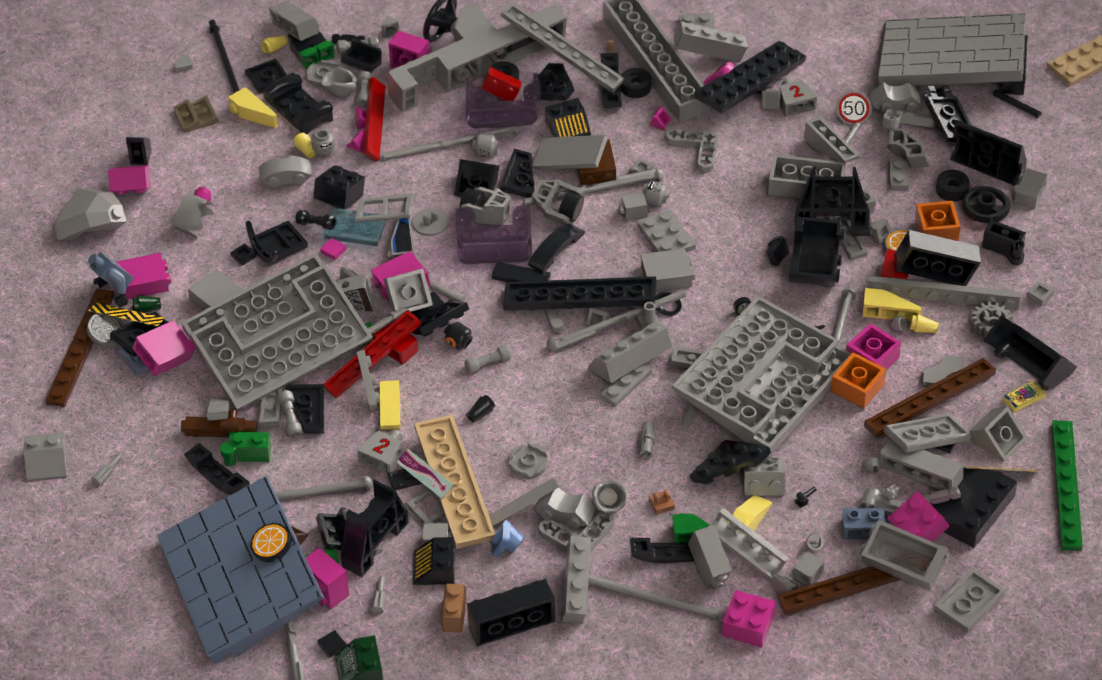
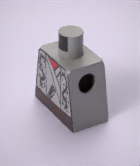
[338,274,375,311]

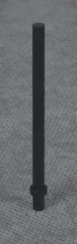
[209,19,240,93]

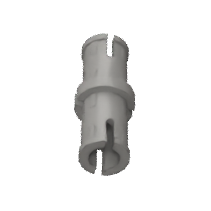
[639,421,655,459]

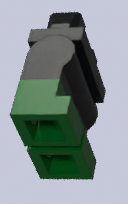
[288,29,335,69]

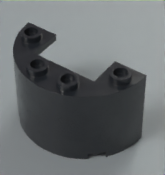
[789,217,844,287]

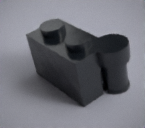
[982,220,1026,265]

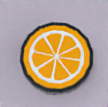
[251,523,292,562]

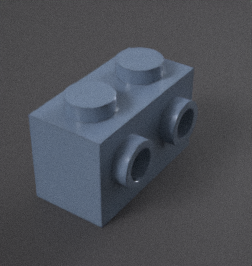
[842,508,885,540]

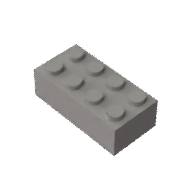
[768,154,846,199]

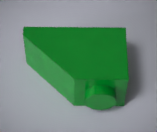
[672,513,710,542]

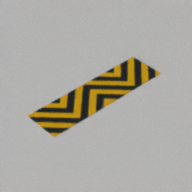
[88,303,165,326]

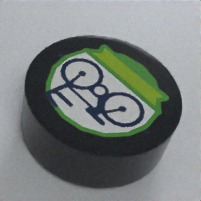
[733,297,751,315]

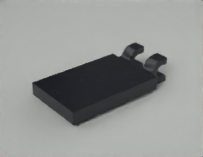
[922,86,971,142]

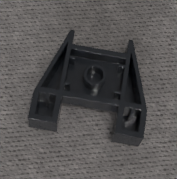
[794,167,871,236]
[341,480,409,578]

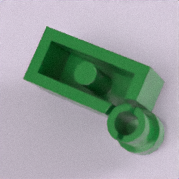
[220,432,272,467]

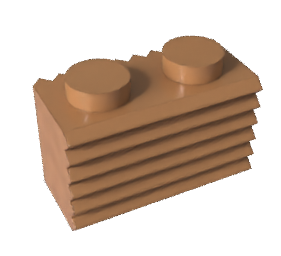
[441,584,467,632]

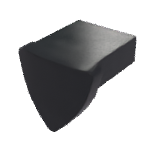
[767,236,789,266]

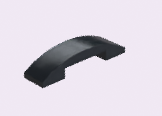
[600,52,622,108]
[528,224,585,273]
[184,443,250,495]
[629,538,695,564]

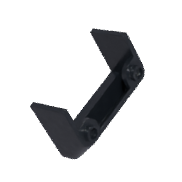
[983,316,1077,390]

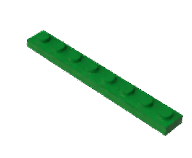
[1052,420,1083,551]

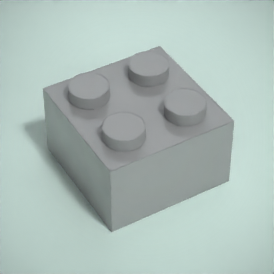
[383,268,433,312]

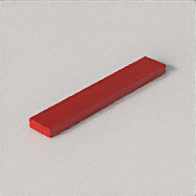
[363,76,386,161]
[324,310,422,399]

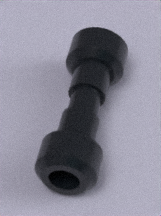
[295,210,337,230]

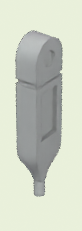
[545,309,564,333]

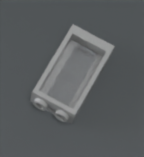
[860,520,948,591]

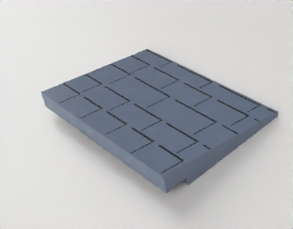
[157,476,324,663]

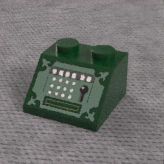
[335,635,383,680]

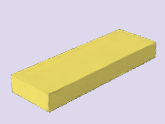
[380,380,400,430]

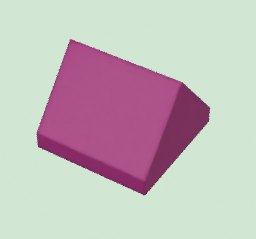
[650,106,672,130]
[354,107,366,129]
[347,129,364,153]

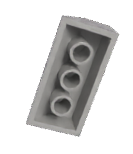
[588,322,672,383]

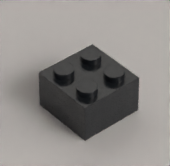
[313,165,365,210]

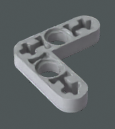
[882,109,937,129]
[666,128,718,173]
[539,512,614,553]

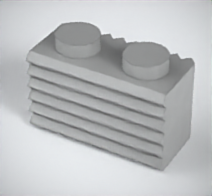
[1012,168,1048,209]

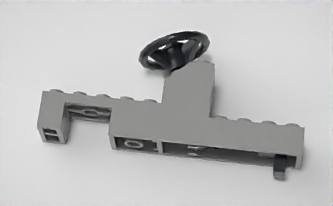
[388,0,567,113]

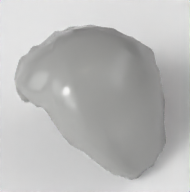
[321,67,357,98]
[592,481,628,513]

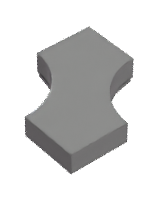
[923,355,965,387]

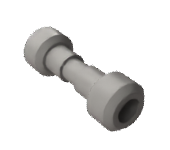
[337,36,379,54]
[356,71,372,108]
[464,345,511,374]
[277,390,303,437]

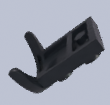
[245,220,308,264]

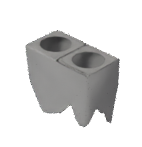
[171,192,216,238]

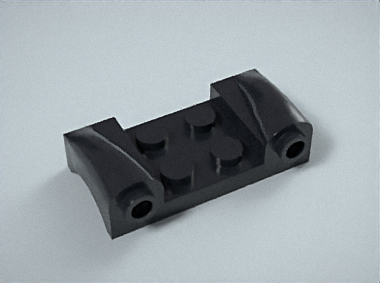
[263,72,333,135]

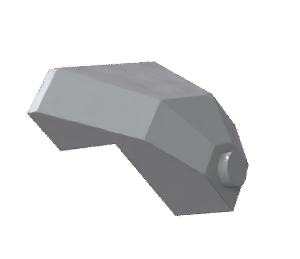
[54,187,127,241]

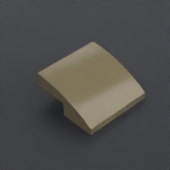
[173,95,220,132]

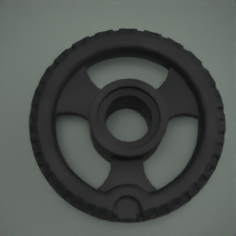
[962,186,1010,224]

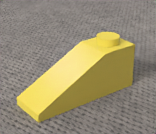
[228,87,278,128]
[863,288,922,321]
[728,495,773,536]

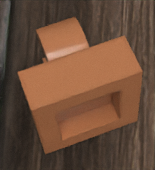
[649,489,675,514]

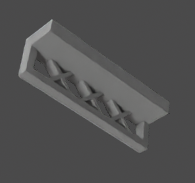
[709,508,789,582]

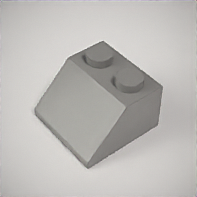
[969,406,1028,462]
[23,433,67,482]

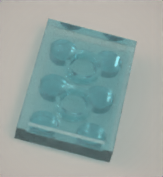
[324,208,387,246]

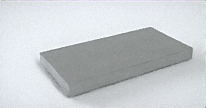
[533,135,607,170]
[883,414,972,453]

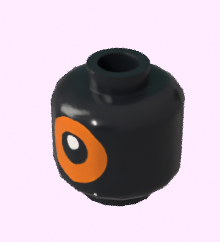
[444,322,473,350]

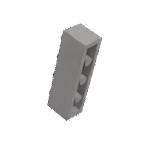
[269,0,319,41]
[674,22,748,62]
[880,439,963,491]
[561,535,591,624]

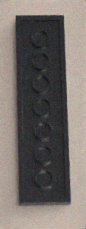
[694,41,807,114]
[503,276,657,311]

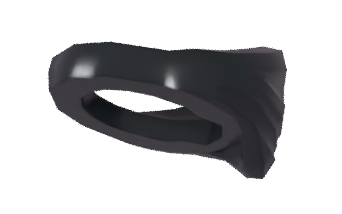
[655,292,682,316]

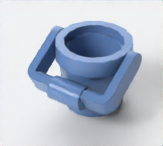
[491,520,524,557]

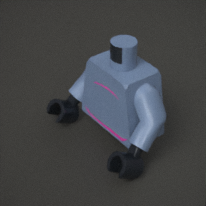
[88,252,134,308]

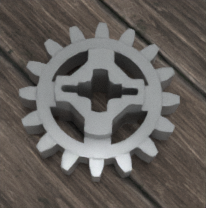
[971,302,1013,337]

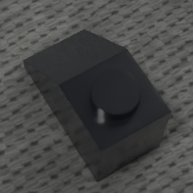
[126,137,152,165]

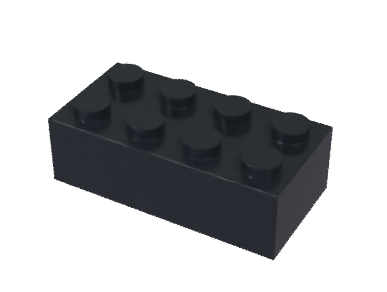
[894,230,981,286]
[467,579,556,647]

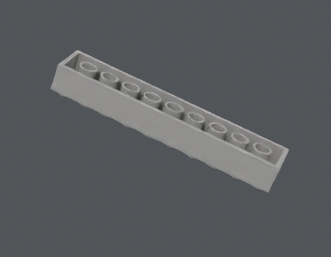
[603,0,711,122]

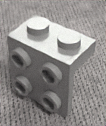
[744,457,785,495]

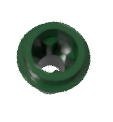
[132,295,161,313]

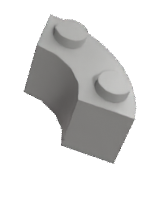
[870,82,923,113]
[889,128,929,168]
[259,156,312,189]
[534,488,596,528]

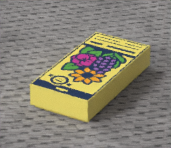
[1002,380,1046,413]

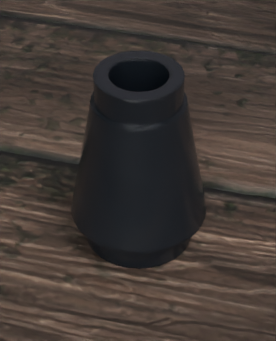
[466,395,495,423]

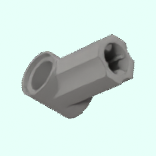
[859,488,903,516]

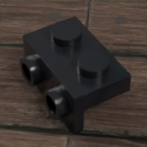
[341,39,382,73]
[316,507,347,550]

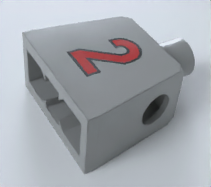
[779,78,817,117]
[357,430,403,475]

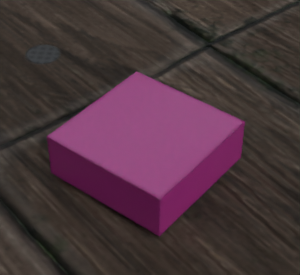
[320,238,347,260]

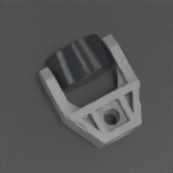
[532,179,584,225]
[459,187,511,225]

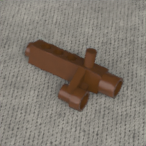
[181,410,257,438]

